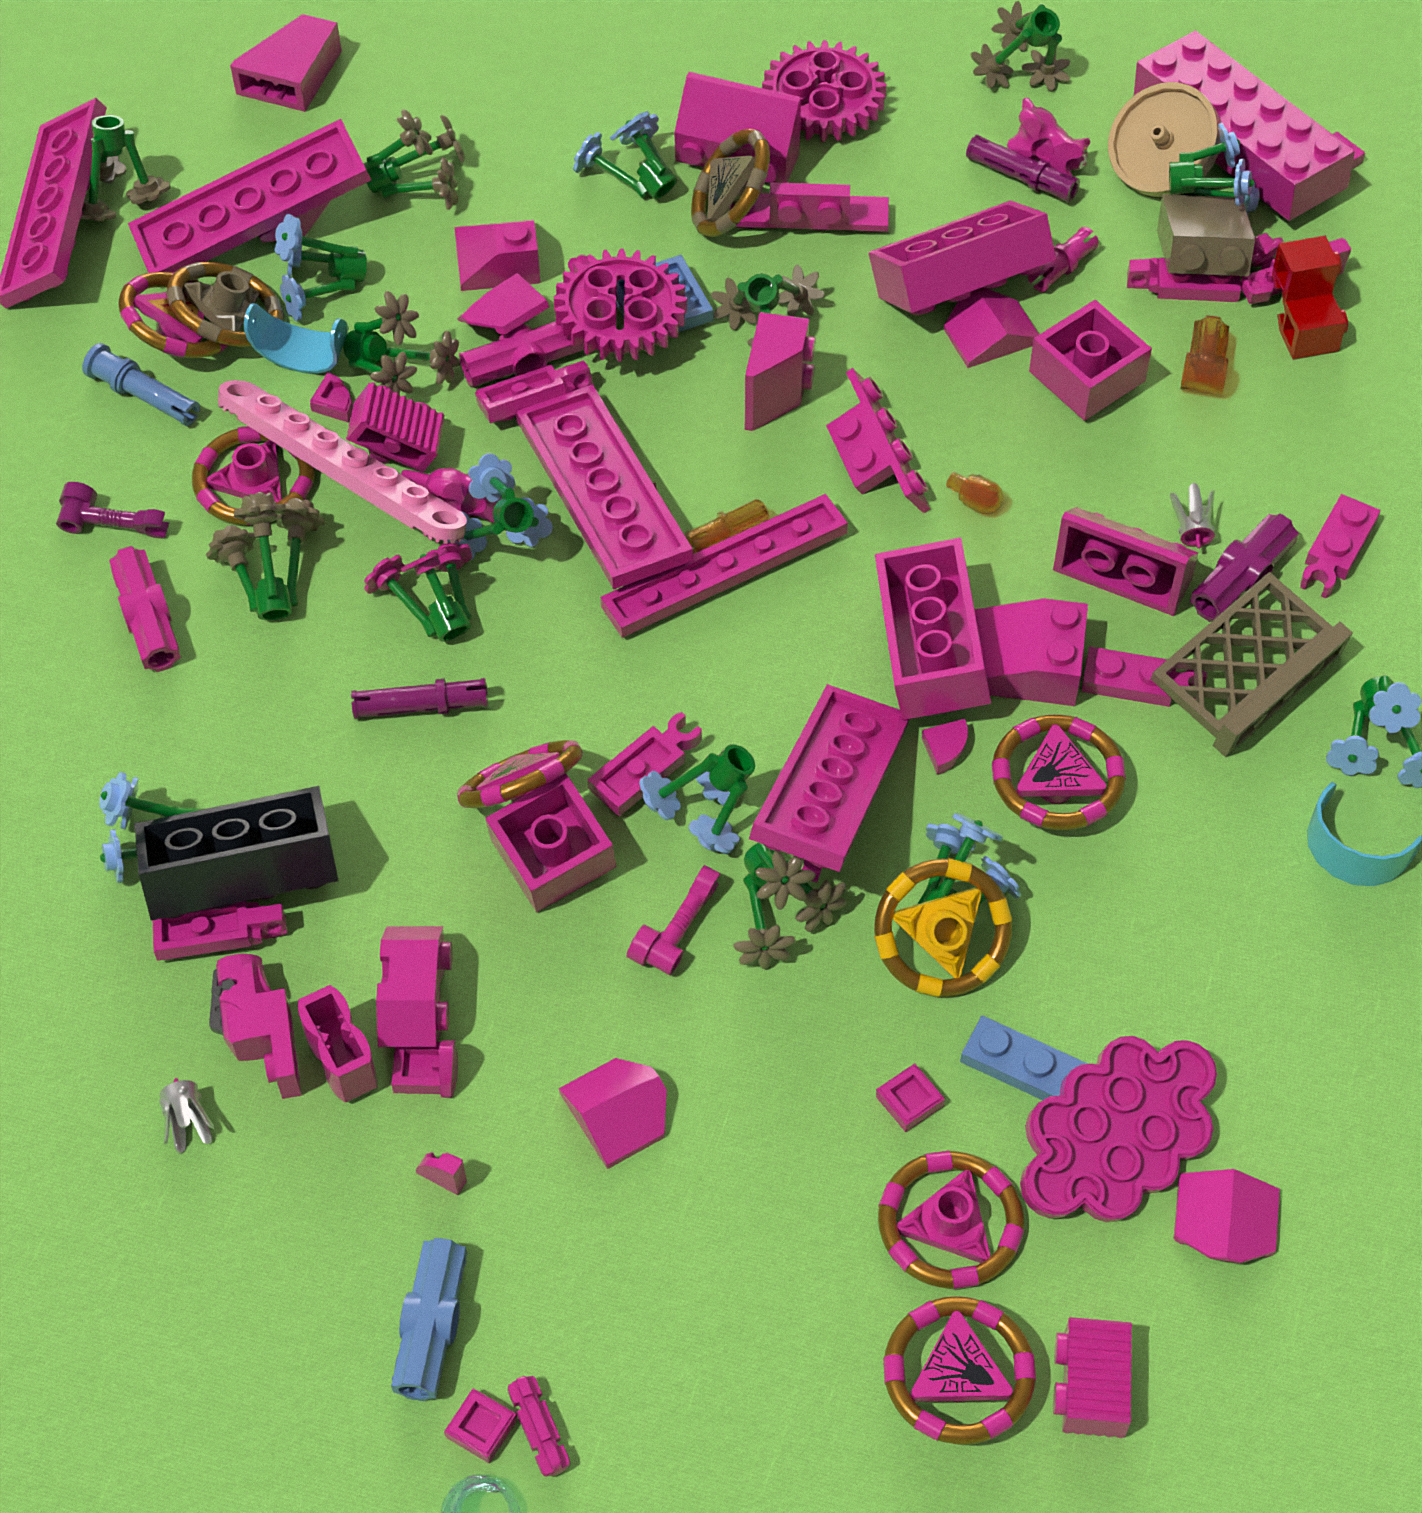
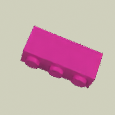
[674,72,801,183]
[1053,507,1199,616]

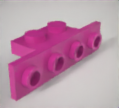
[731,182,889,231]
[826,368,931,513]

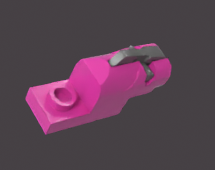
[209,954,302,1099]

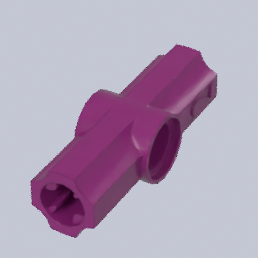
[1190,513,1299,622]

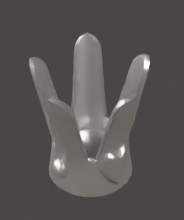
[1170,483,1215,549]
[159,1078,215,1154]

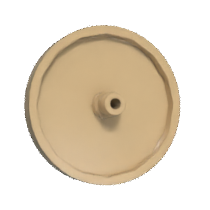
[1108,82,1221,197]

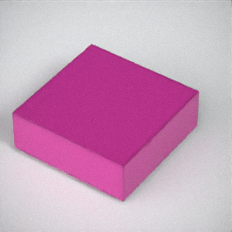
[876,1063,945,1132]
[444,1388,518,1463]

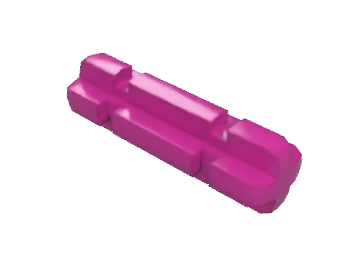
[507,1376,570,1477]

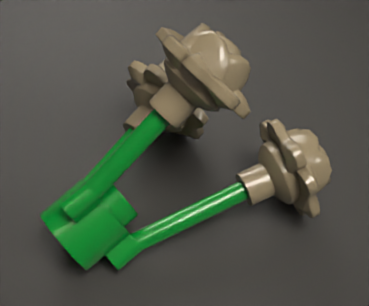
[206,492,325,620]

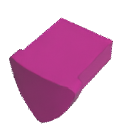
[391,1040,458,1098]

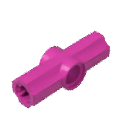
[459,321,584,387]
[109,546,181,672]

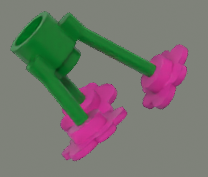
[364,542,473,642]

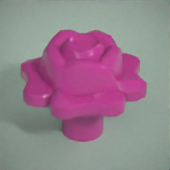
[1251,233,1284,270]

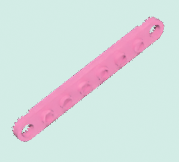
[218,380,467,544]

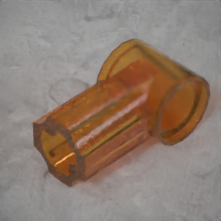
[1180,315,1229,395]

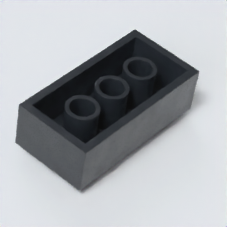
[134,786,339,921]

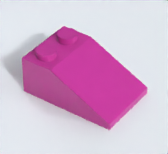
[975,598,1088,706]

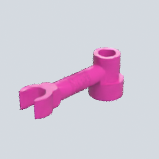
[626,865,721,976]

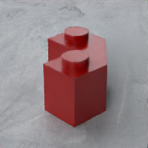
[1272,235,1348,359]

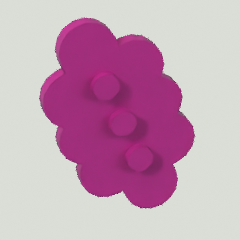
[1020,1036,1217,1222]

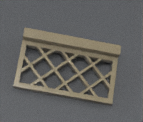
[1150,572,1353,757]

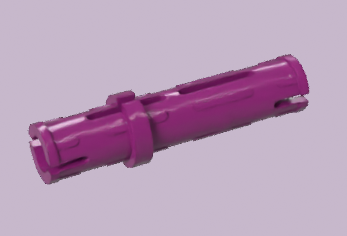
[966,134,1080,202]
[351,678,488,719]

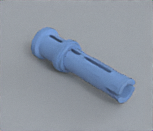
[82,343,200,426]

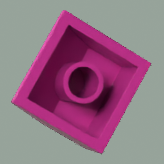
[745,312,816,431]

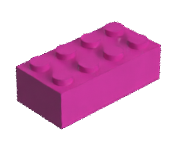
[868,200,1056,315]
[875,537,992,720]

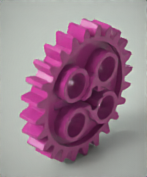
[762,40,887,142]
[554,249,687,362]

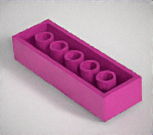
[1134,30,1355,221]

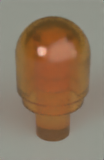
[946,472,1004,514]

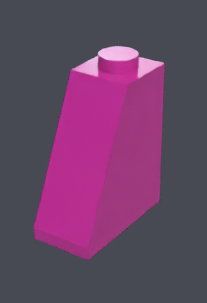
[230,14,342,112]

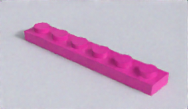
[600,494,848,638]

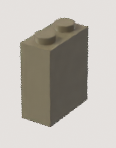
[1157,194,1255,276]

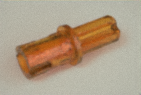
[684,499,769,554]

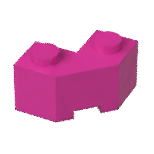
[376,926,453,1047]

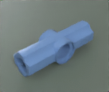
[391,1238,467,1401]

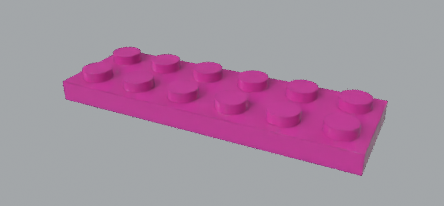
[0,98,107,308]
[128,119,371,273]
[516,384,694,590]
[749,684,910,872]

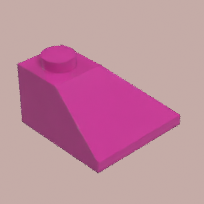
[454,219,541,291]

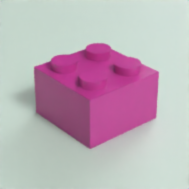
[1029,299,1152,421]
[485,773,617,913]

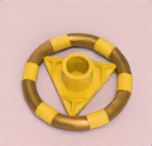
[874,858,1012,997]

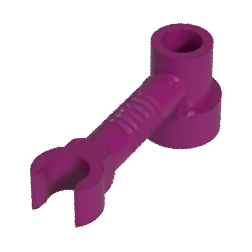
[56,482,169,538]

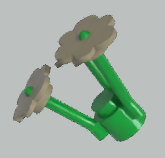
[81,115,171,221]

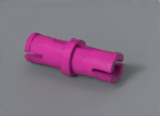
[1027,227,1099,292]

